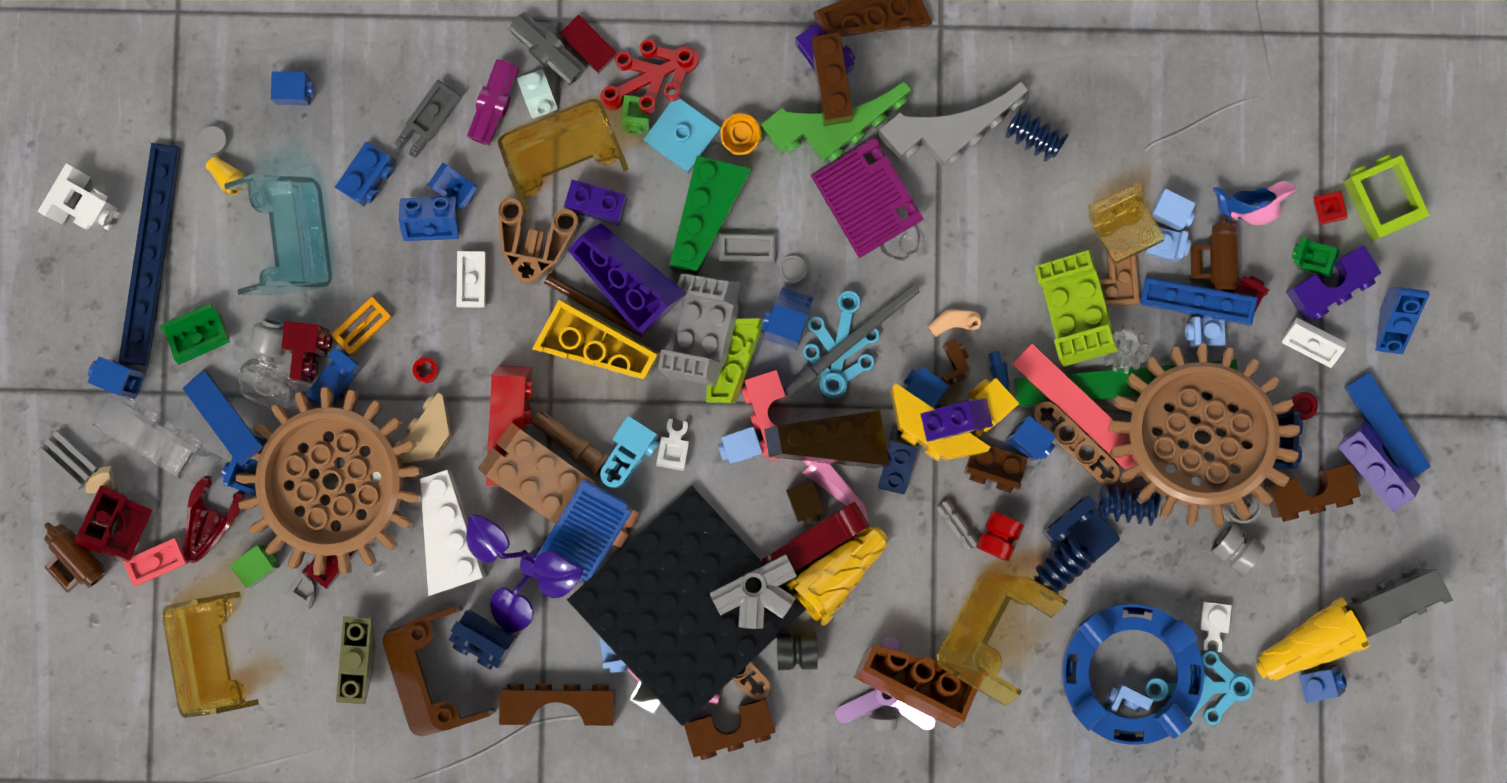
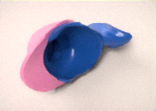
[1213,181,1297,225]

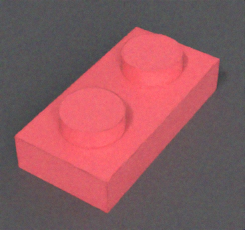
[123,538,188,587]

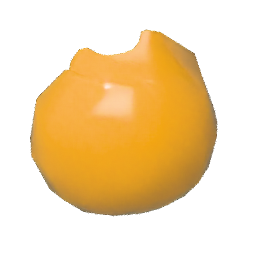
[720,113,762,155]

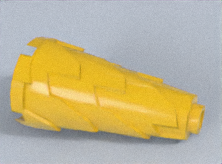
[786,526,888,626]
[1255,597,1370,681]

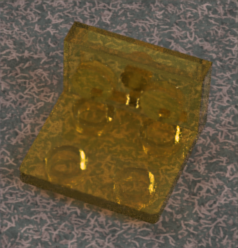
[1088,182,1164,264]

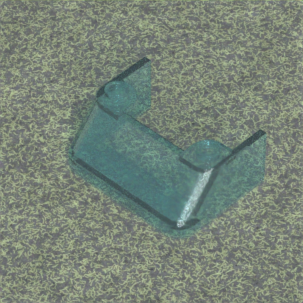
[224,174,332,295]

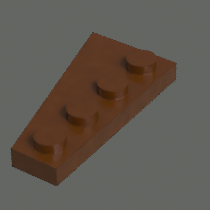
[813,0,932,37]

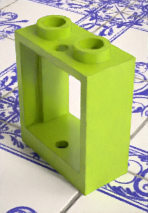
[1344,154,1430,242]

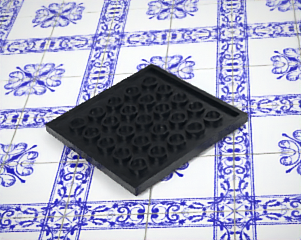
[567,486,806,726]

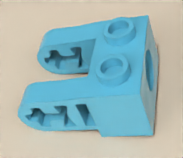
[600,416,660,489]

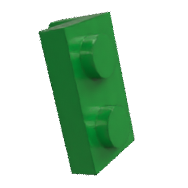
[160,303,230,365]

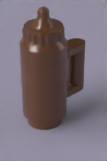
[1190,215,1239,292]
[44,522,106,593]

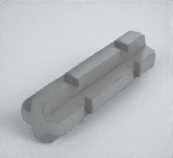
[937,500,978,551]

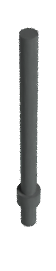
[783,284,920,398]

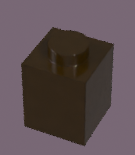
[786,480,824,525]

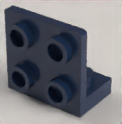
[1042,496,1120,571]

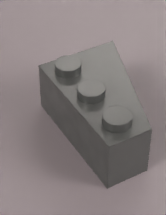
[1345,566,1453,637]

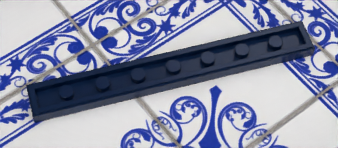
[118,143,181,367]

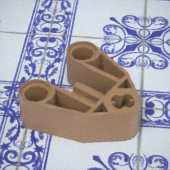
[498,198,580,286]

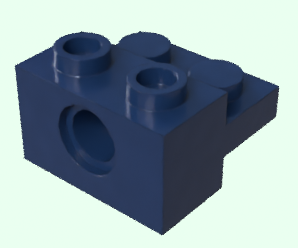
[449,609,518,670]

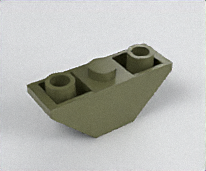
[336,616,375,704]

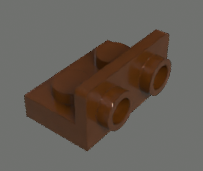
[964,445,1028,493]

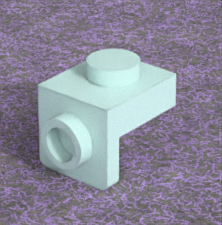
[517,69,557,118]

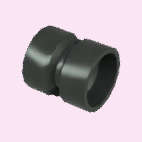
[777,632,818,671]

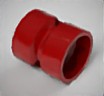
[976,511,1025,562]

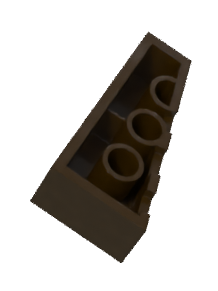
[764,410,890,469]

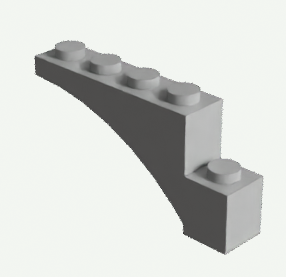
[878,82,1028,167]

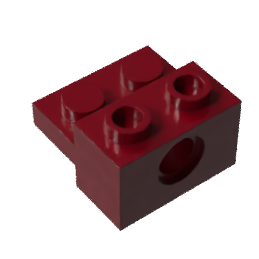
[281,321,333,384]
[73,485,152,563]

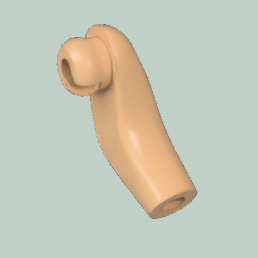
[927,309,982,337]

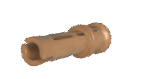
[531,409,610,476]

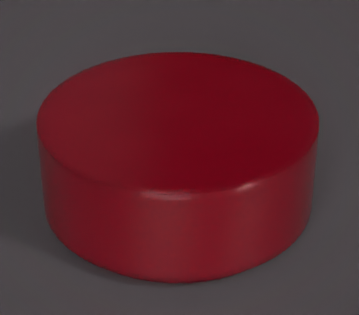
[1289,392,1318,420]

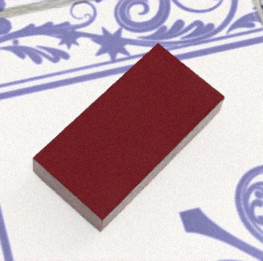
[559,14,618,74]

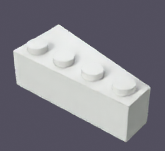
[420,470,486,596]

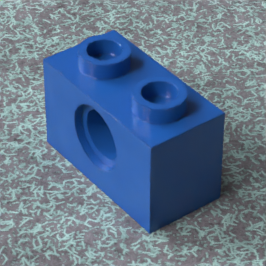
[87,356,146,399]
[1005,416,1056,461]

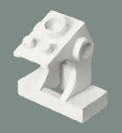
[37,164,119,232]

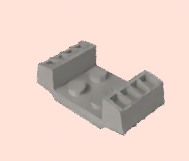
[658,273,741,386]

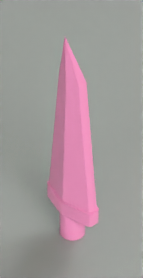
[802,460,869,523]

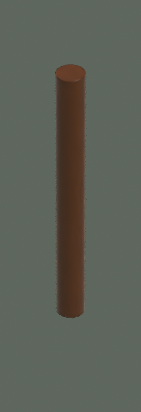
[544,274,644,337]

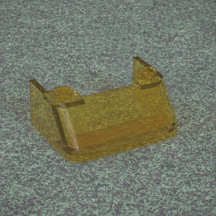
[498,99,629,212]
[937,572,1068,707]
[162,592,259,718]

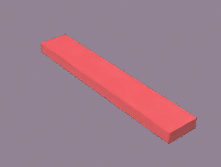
[1011,343,1135,470]

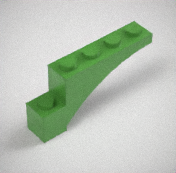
[761,82,911,164]

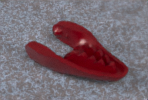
[183,475,245,563]

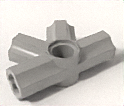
[709,554,797,629]

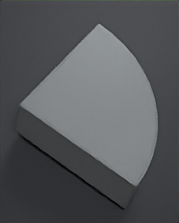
[286,570,316,609]

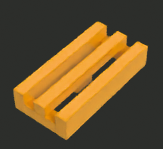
[331,297,393,356]

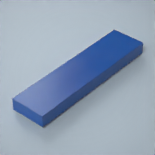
[1140,277,1257,326]
[182,370,263,466]
[1344,372,1431,477]

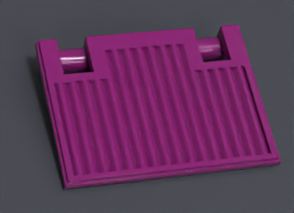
[811,137,924,259]

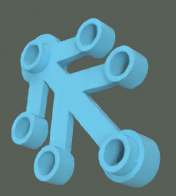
[803,291,879,399]
[1144,651,1254,725]

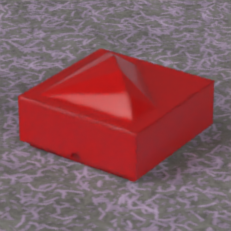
[1313,191,1348,226]

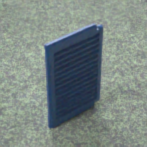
[535,479,632,583]

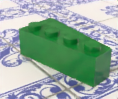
[670,156,751,274]

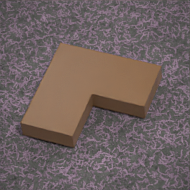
[1100,249,1140,307]

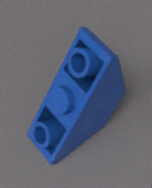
[1375,287,1430,355]

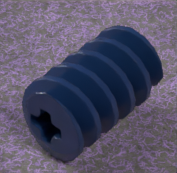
[1005,105,1069,162]
[1098,484,1160,526]
[1034,536,1096,598]

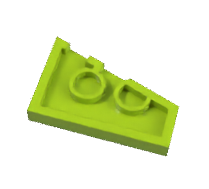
[706,318,764,403]

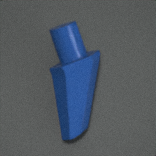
[988,351,1009,391]

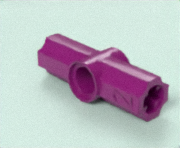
[467,59,520,146]

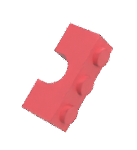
[741,370,785,461]

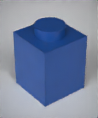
[271,71,315,105]
[903,366,949,408]

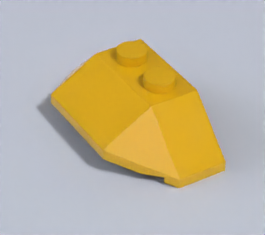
[890,383,990,462]

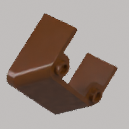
[382,605,495,736]

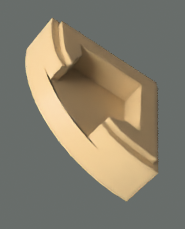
[85,466,116,493]

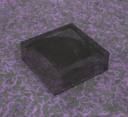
[629,681,660,713]

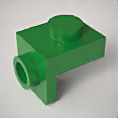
[1292,236,1340,277]

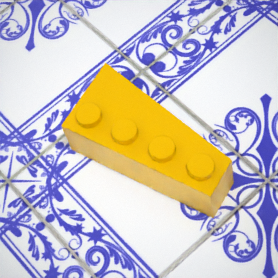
[532,300,660,379]

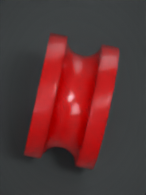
[412,357,439,384]

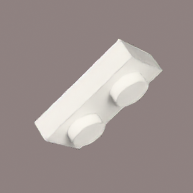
[456,251,487,308]
[1281,317,1347,368]

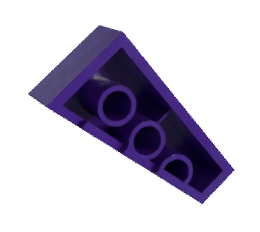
[568,223,687,336]

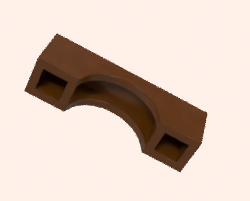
[499,683,615,726]

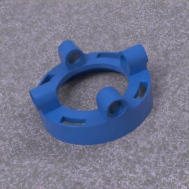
[1061,604,1204,745]

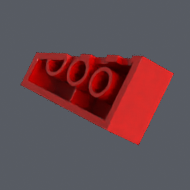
[486,365,533,487]

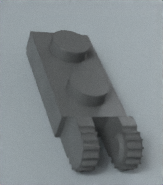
[395,80,462,158]

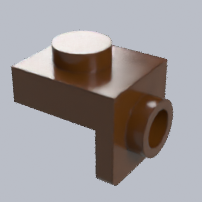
[940,339,970,385]

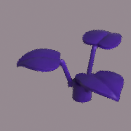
[466,514,584,633]

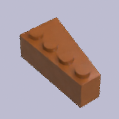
[853,645,985,728]

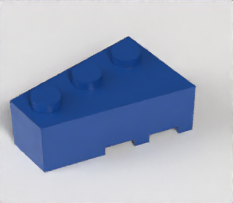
[762,287,814,350]

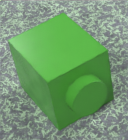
[229,545,279,588]

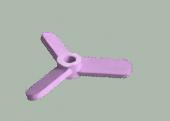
[835,637,936,730]

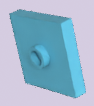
[643,99,721,173]

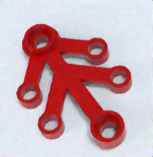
[600,39,699,114]

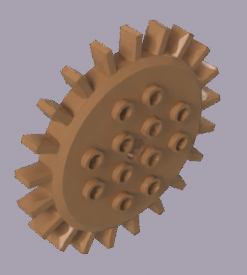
[1108,343,1300,528]
[236,387,423,575]

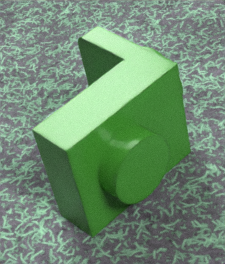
[621,95,652,135]

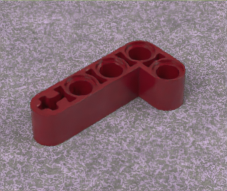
[761,501,870,572]

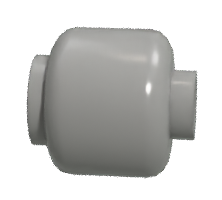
[249,318,286,362]

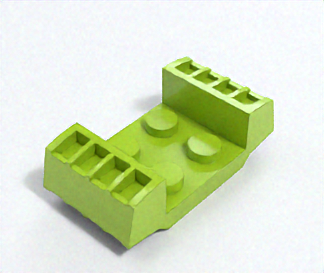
[1034,250,1118,367]

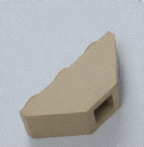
[395,393,453,465]

